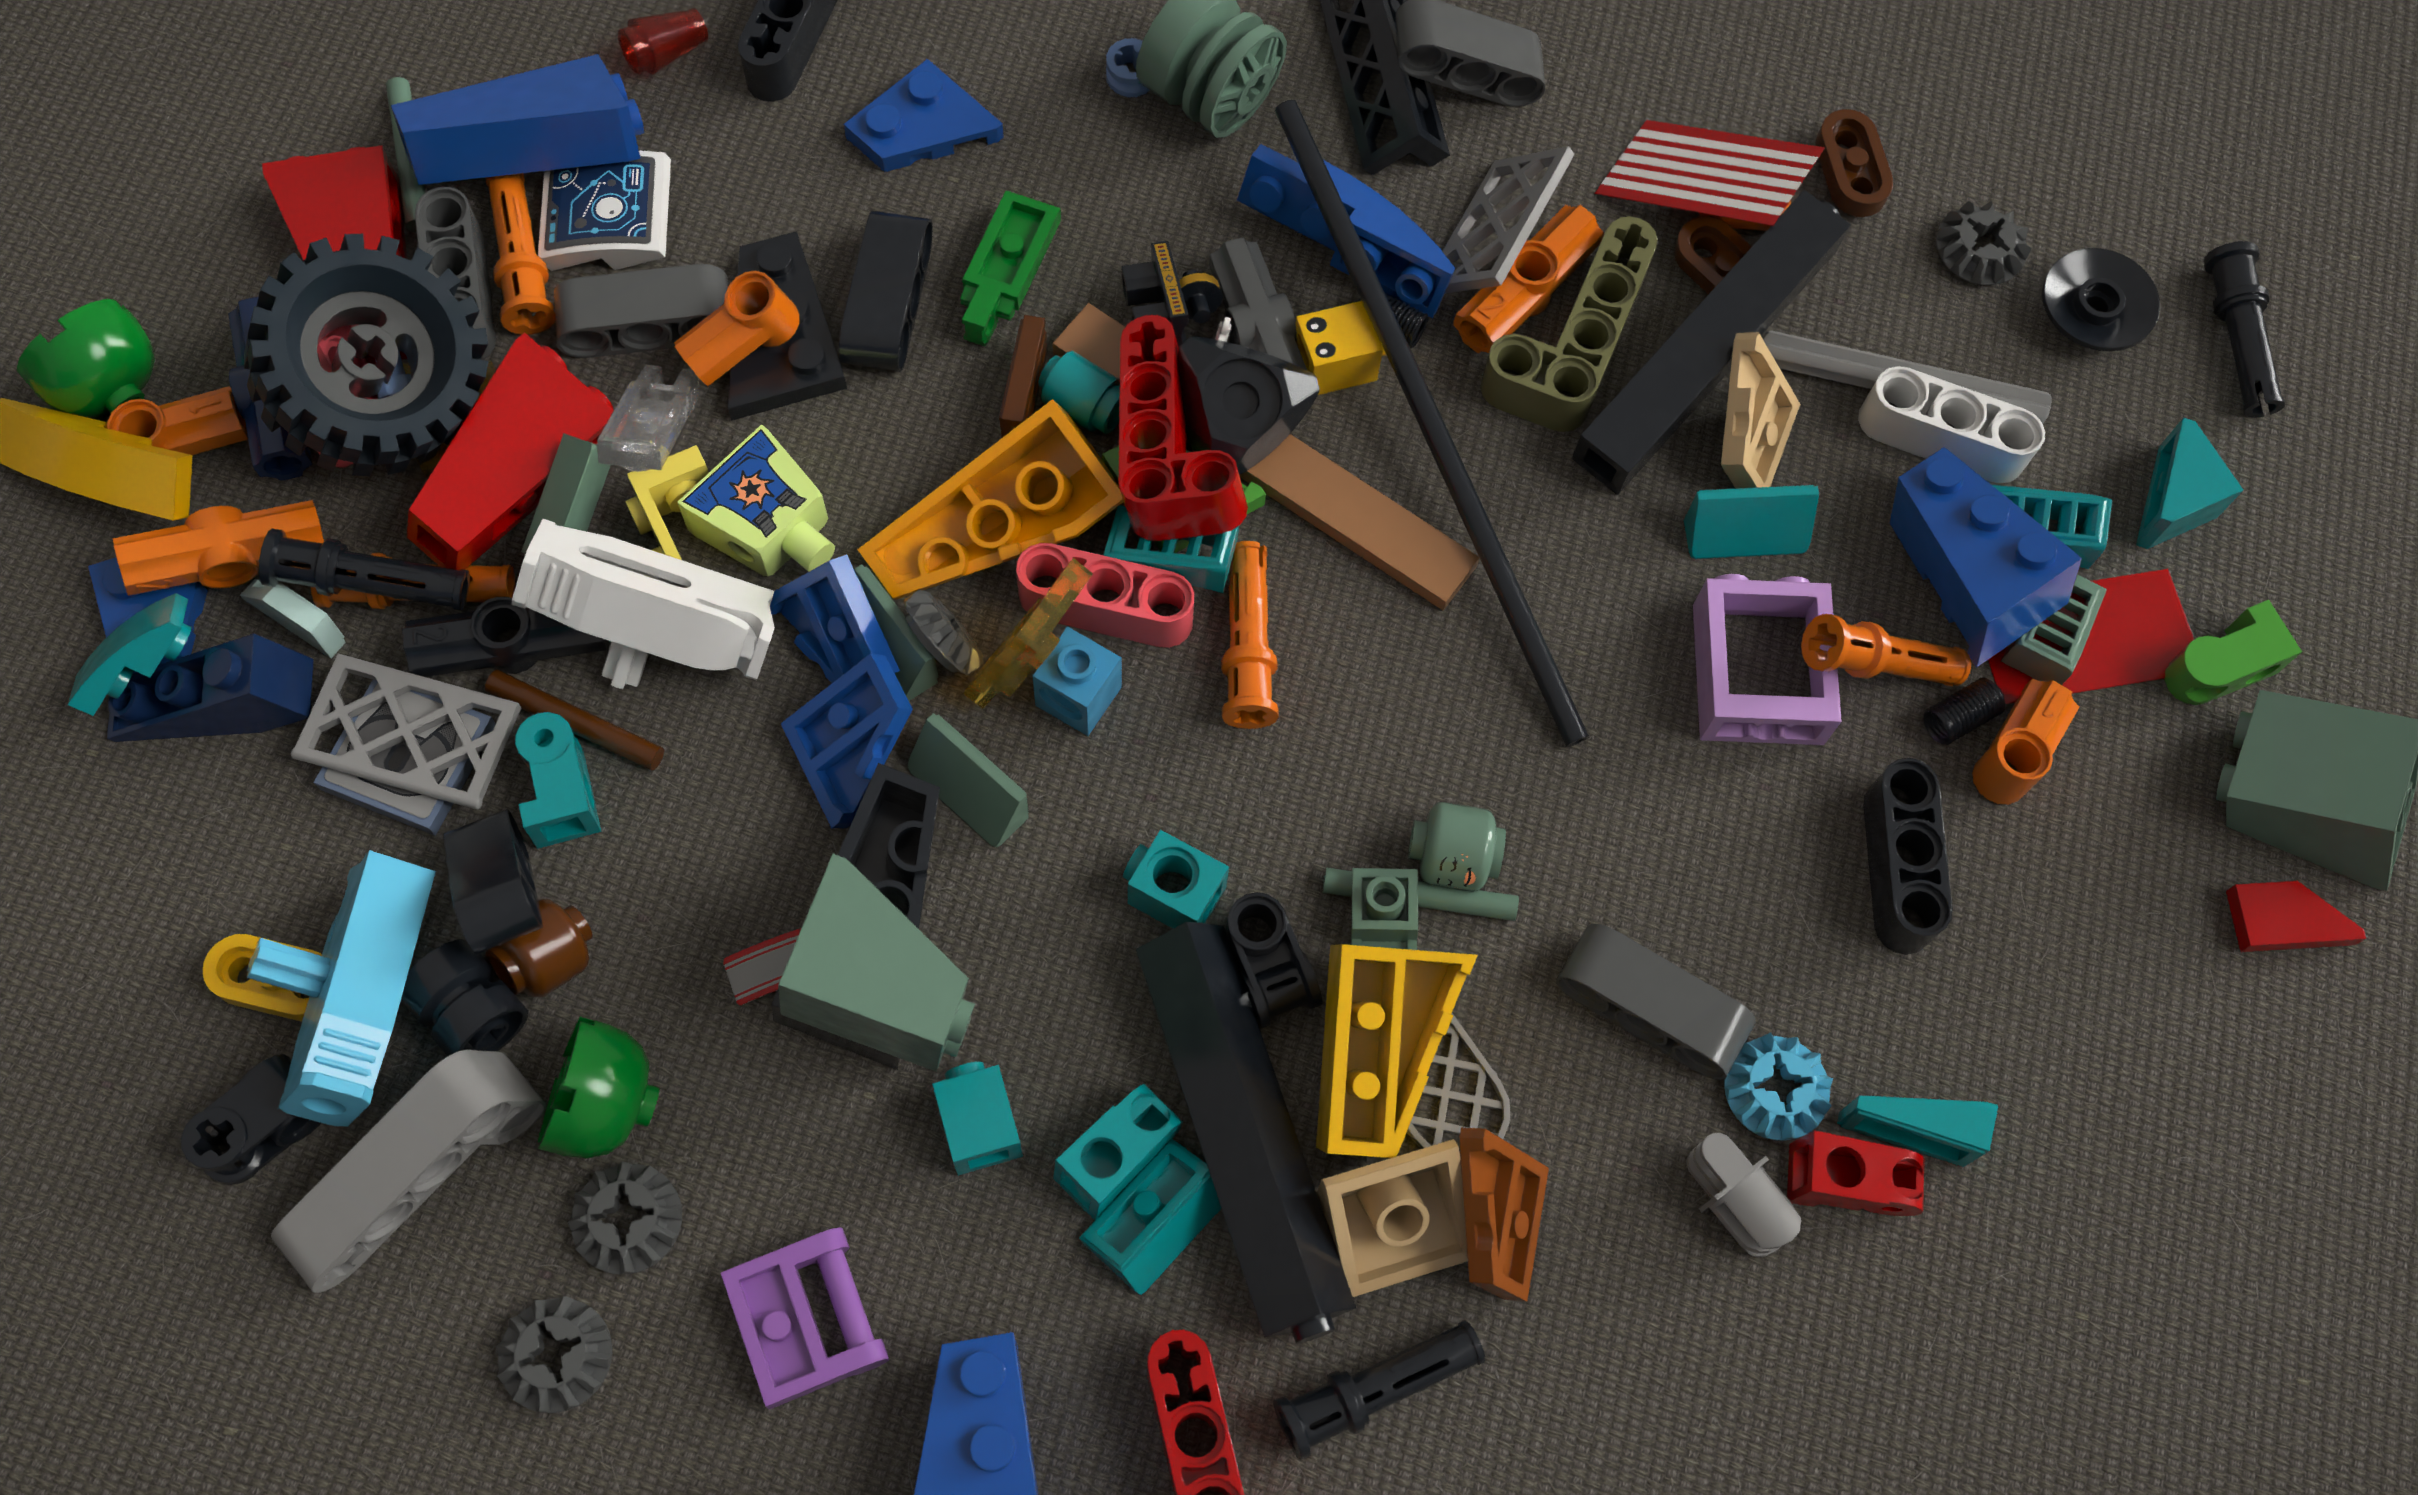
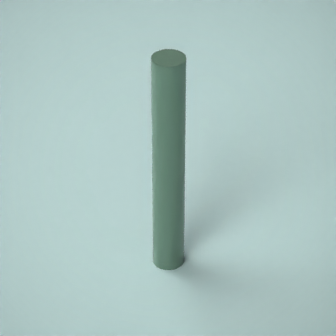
[386,77,426,233]
[1322,867,1519,921]

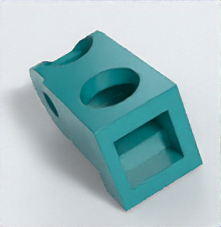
[515,712,602,849]
[1053,1084,1183,1221]

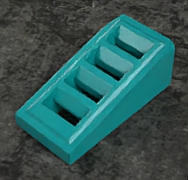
[1992,485,2112,569]
[1103,505,1239,593]
[1837,1095,1998,1167]

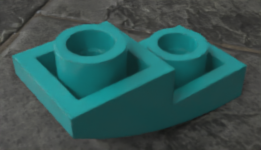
[68,593,192,716]

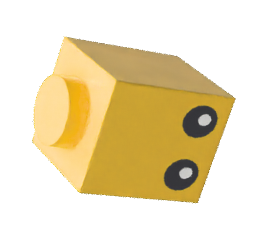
[1295,301,1386,395]

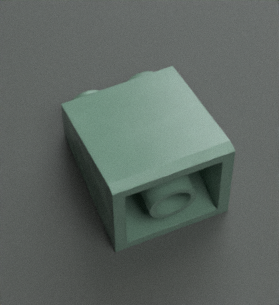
[2216,690,2418,891]
[778,854,975,1072]

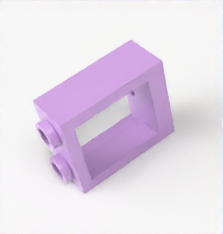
[1693,574,1842,745]

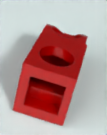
[1787,1130,1925,1216]

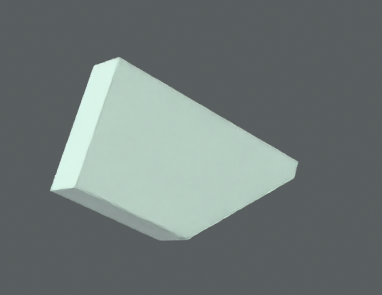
[240,579,346,658]

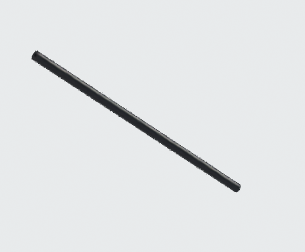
[1275,100,1589,747]

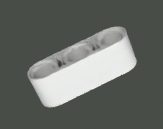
[1858,366,2045,484]

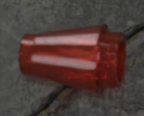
[618,8,708,75]

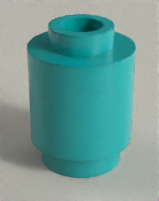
[1038,351,1120,434]

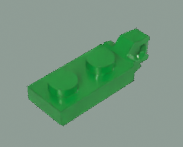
[960,191,1061,347]

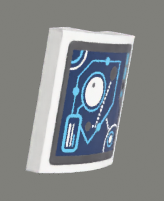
[538,151,671,271]

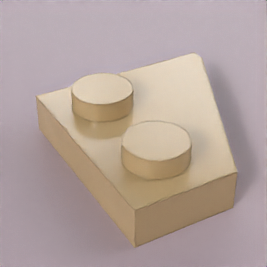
[1721,332,1800,489]

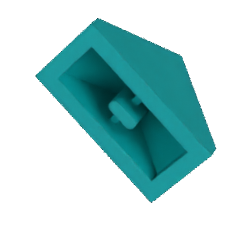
[2136,418,2243,549]

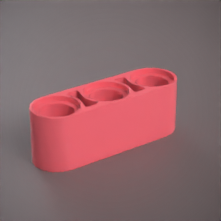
[1016,543,1194,648]

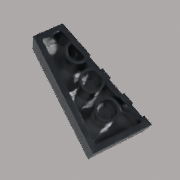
[771,763,940,1070]

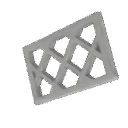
[1443,146,1575,294]
[291,653,521,810]

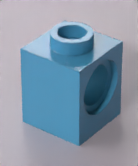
[1033,626,1122,736]

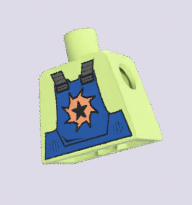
[677,424,835,576]

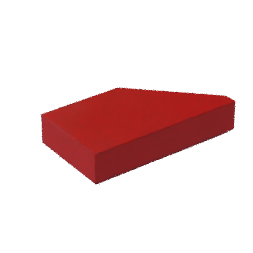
[2226,881,2366,952]

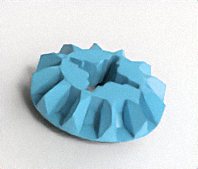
[1724,1033,1833,1141]

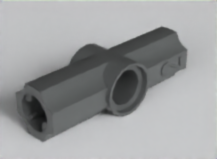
[1209,237,1307,370]

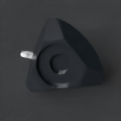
[1177,317,1320,475]

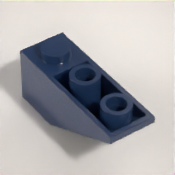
[107,633,314,742]

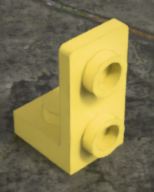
[625,445,709,560]

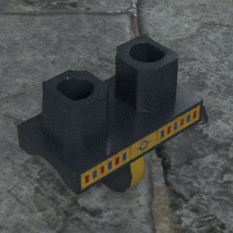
[1121,241,1223,348]

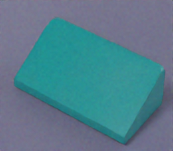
[1684,485,1819,559]
[1079,1139,1221,1295]

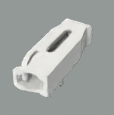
[512,519,775,689]

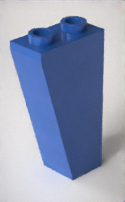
[391,54,644,185]

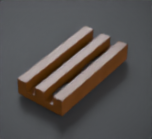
[999,315,1048,438]

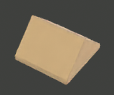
[1317,1139,1468,1297]

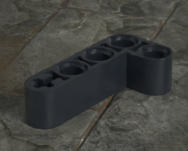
[738,0,837,102]

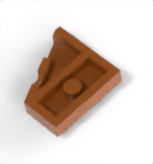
[1459,1127,1549,1302]

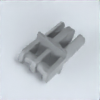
[1686,1133,1801,1257]

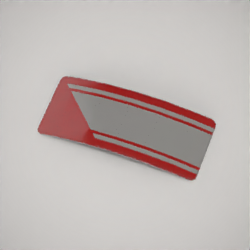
[723,928,802,1005]

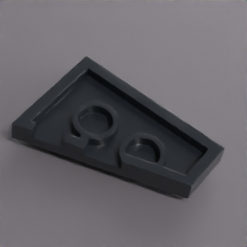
[728,231,847,421]

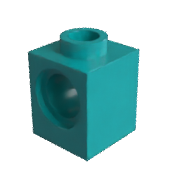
[1123,830,1229,929]
[932,1062,1023,1176]

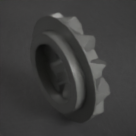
[1936,201,2032,285]
[904,589,983,676]
[568,1161,682,1275]
[496,1296,612,1413]

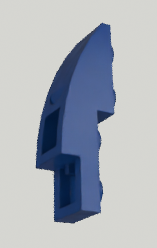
[1237,144,1456,318]

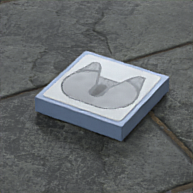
[313,680,496,836]

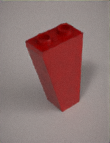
[262,145,407,364]
[407,332,618,570]

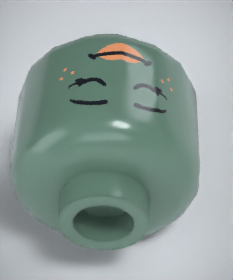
[1408,802,1506,892]

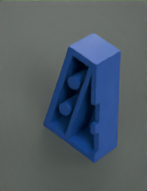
[1890,447,2082,668]
[914,1332,1039,1495]

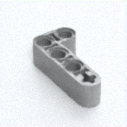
[271,1050,546,1293]

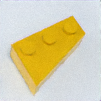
[1316,944,1478,1158]

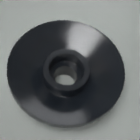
[2042,248,2160,351]

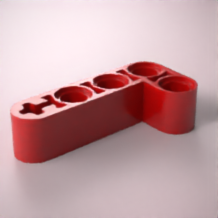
[1118,315,1248,541]
[1147,1330,1244,1495]

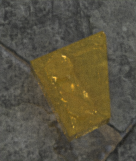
[963,558,1093,709]

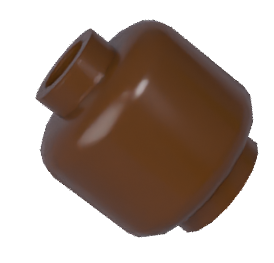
[485,899,593,998]

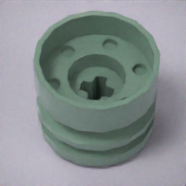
[1136,0,1287,137]

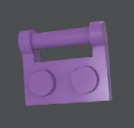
[721,1227,889,1410]

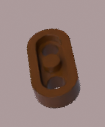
[1815,109,1894,217]
[1674,216,1752,295]

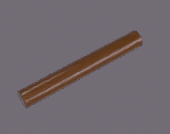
[485,669,664,771]

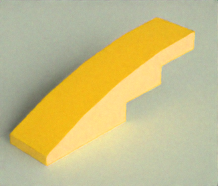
[0,398,193,521]

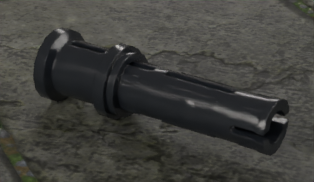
[2203,241,2285,418]
[259,528,470,610]
[1273,1320,1485,1460]

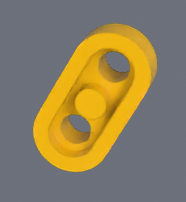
[203,934,322,1021]

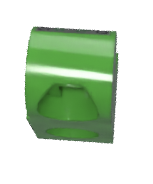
[2165,600,2302,705]

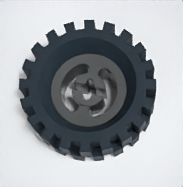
[244,233,488,477]

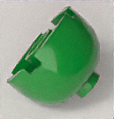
[16,299,155,418]
[538,1016,660,1158]

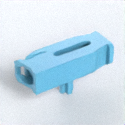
[246,850,436,1126]

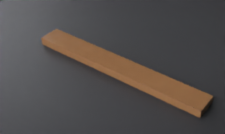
[1053,303,1480,611]

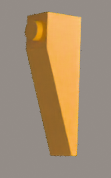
[857,399,1124,600]

